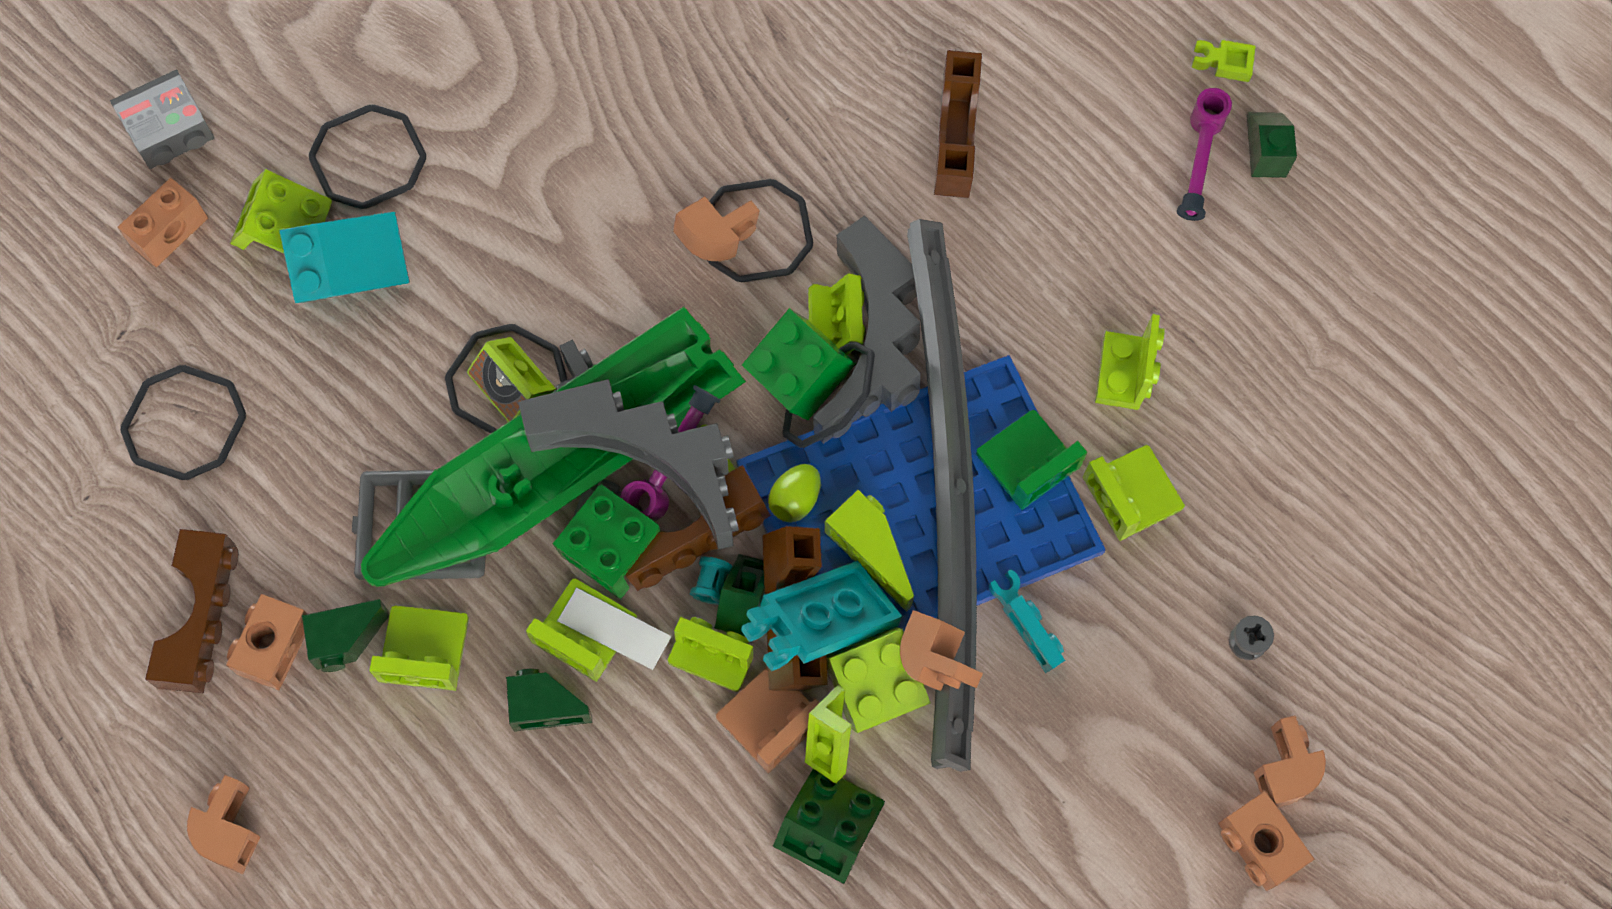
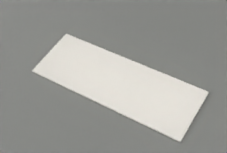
[558,588,671,670]

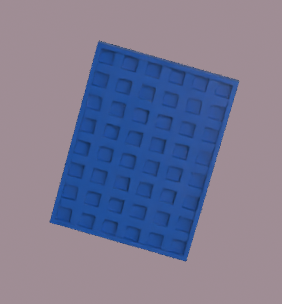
[736,355,1106,631]

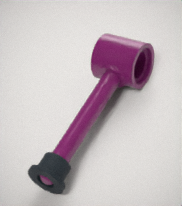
[1177,88,1232,221]
[620,385,721,521]

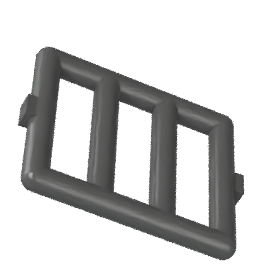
[352,470,486,580]

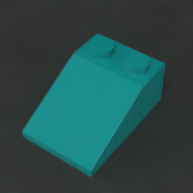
[279,211,410,304]

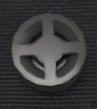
[1229,615,1274,661]

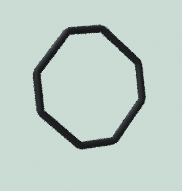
[309,104,426,209]
[707,179,814,283]
[445,324,567,434]
[782,341,875,448]
[120,365,246,480]

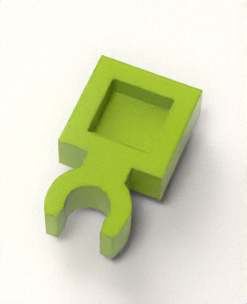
[1192,40,1256,82]

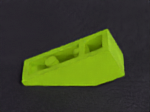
[825,490,914,611]

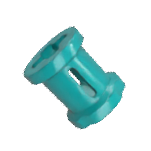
[689,556,732,605]

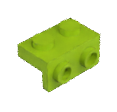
[808,273,865,355]
[668,617,754,692]

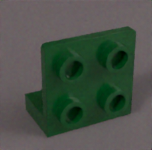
[773,769,885,884]

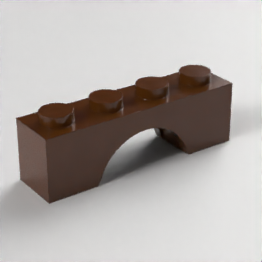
[934,50,982,198]
[625,465,771,591]
[762,526,828,691]
[145,529,239,694]

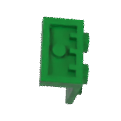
[976,410,1087,510]
[553,485,660,600]

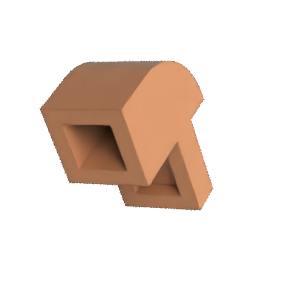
[673,196,760,261]
[900,610,983,691]
[1253,715,1326,808]
[187,775,261,875]

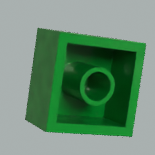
[742,308,856,420]

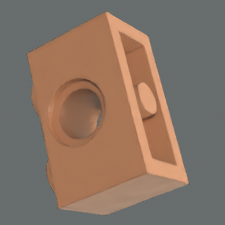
[117,178,208,267]
[226,594,307,691]
[1218,791,1315,891]

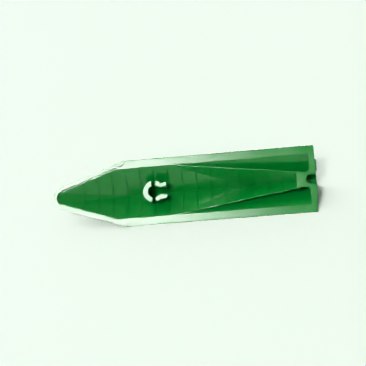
[361,306,746,587]

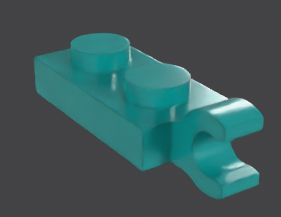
[989,569,1066,674]

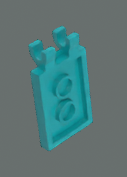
[741,561,902,671]

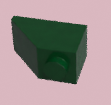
[1247,112,1297,178]
[714,554,765,637]
[302,599,389,672]
[506,668,593,732]

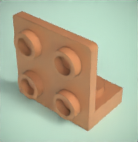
[716,666,820,774]

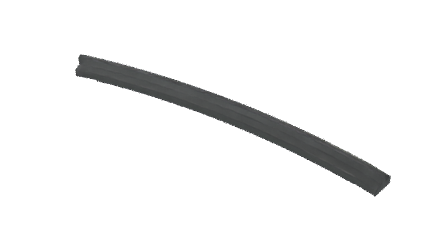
[907,219,977,772]

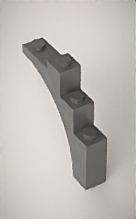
[813,215,921,444]
[518,379,738,550]

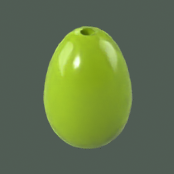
[768,464,821,523]

